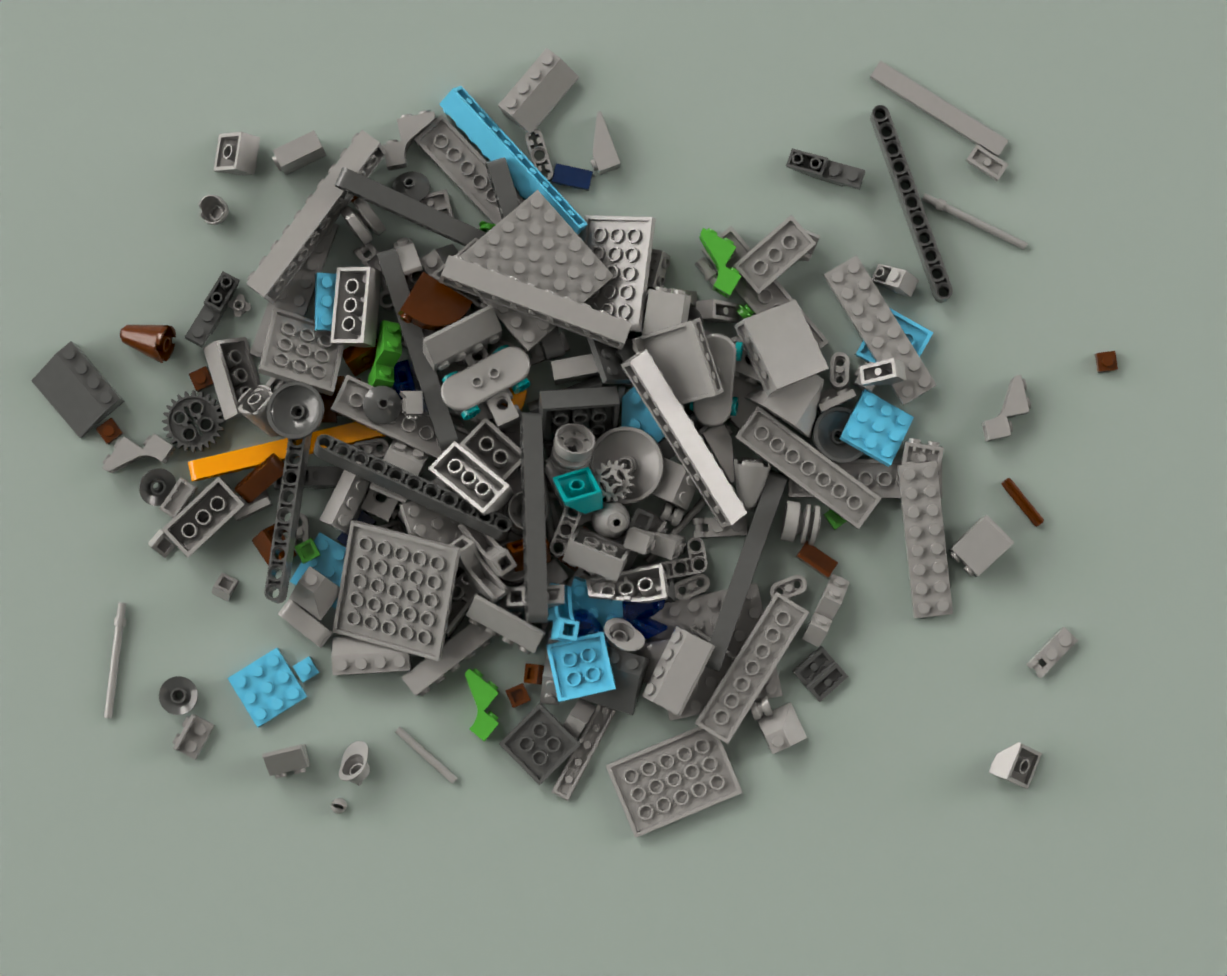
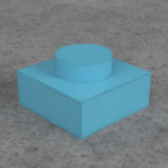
[293,656,320,683]

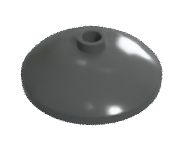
[267,381,324,439]
[813,407,863,464]

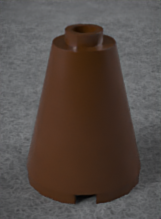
[120,325,176,363]

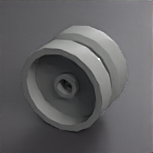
[340,198,386,245]

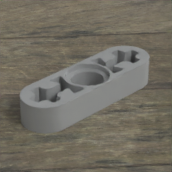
[525,129,553,182]

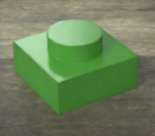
[823,509,847,530]
[295,538,321,564]

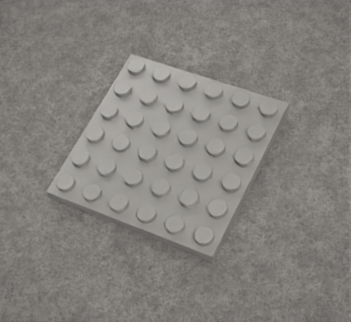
[459,190,614,352]
[332,520,461,661]
[645,583,783,721]

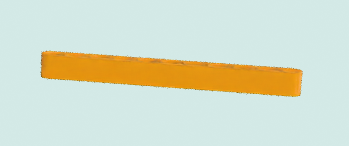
[188,422,385,482]

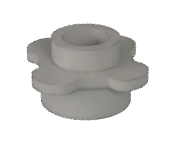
[228,294,251,317]

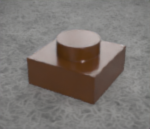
[1095,351,1118,373]
[189,366,214,392]
[96,418,124,445]
[523,663,544,685]
[505,683,531,708]

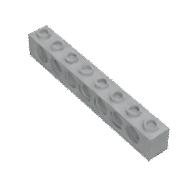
[460,309,521,431]

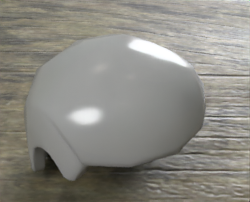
[198,194,228,225]

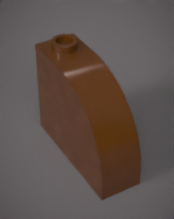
[398,272,473,330]

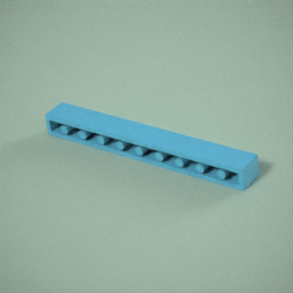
[439,86,588,235]

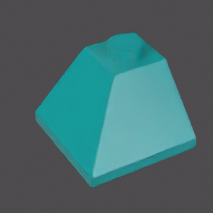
[552,467,603,514]

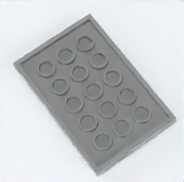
[582,216,656,332]
[605,726,743,838]

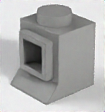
[399,391,423,420]

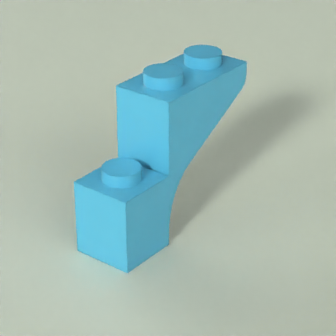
[547,583,579,642]

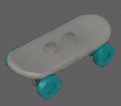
[690,334,744,426]
[441,345,531,420]

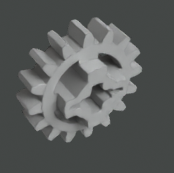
[594,460,635,502]

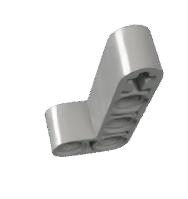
[636,537,708,579]

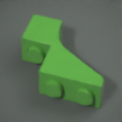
[699,228,741,299]
[368,320,402,388]
[465,668,499,741]

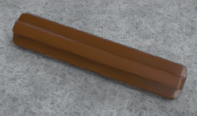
[1001,478,1044,527]

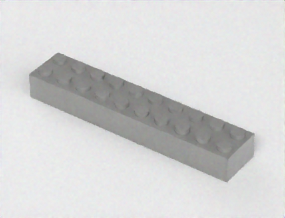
[246,130,386,304]

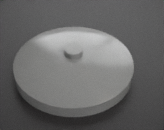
[589,427,665,504]

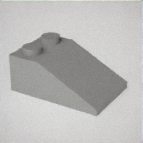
[369,440,429,503]

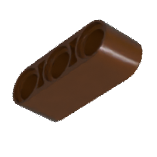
[234,453,284,503]

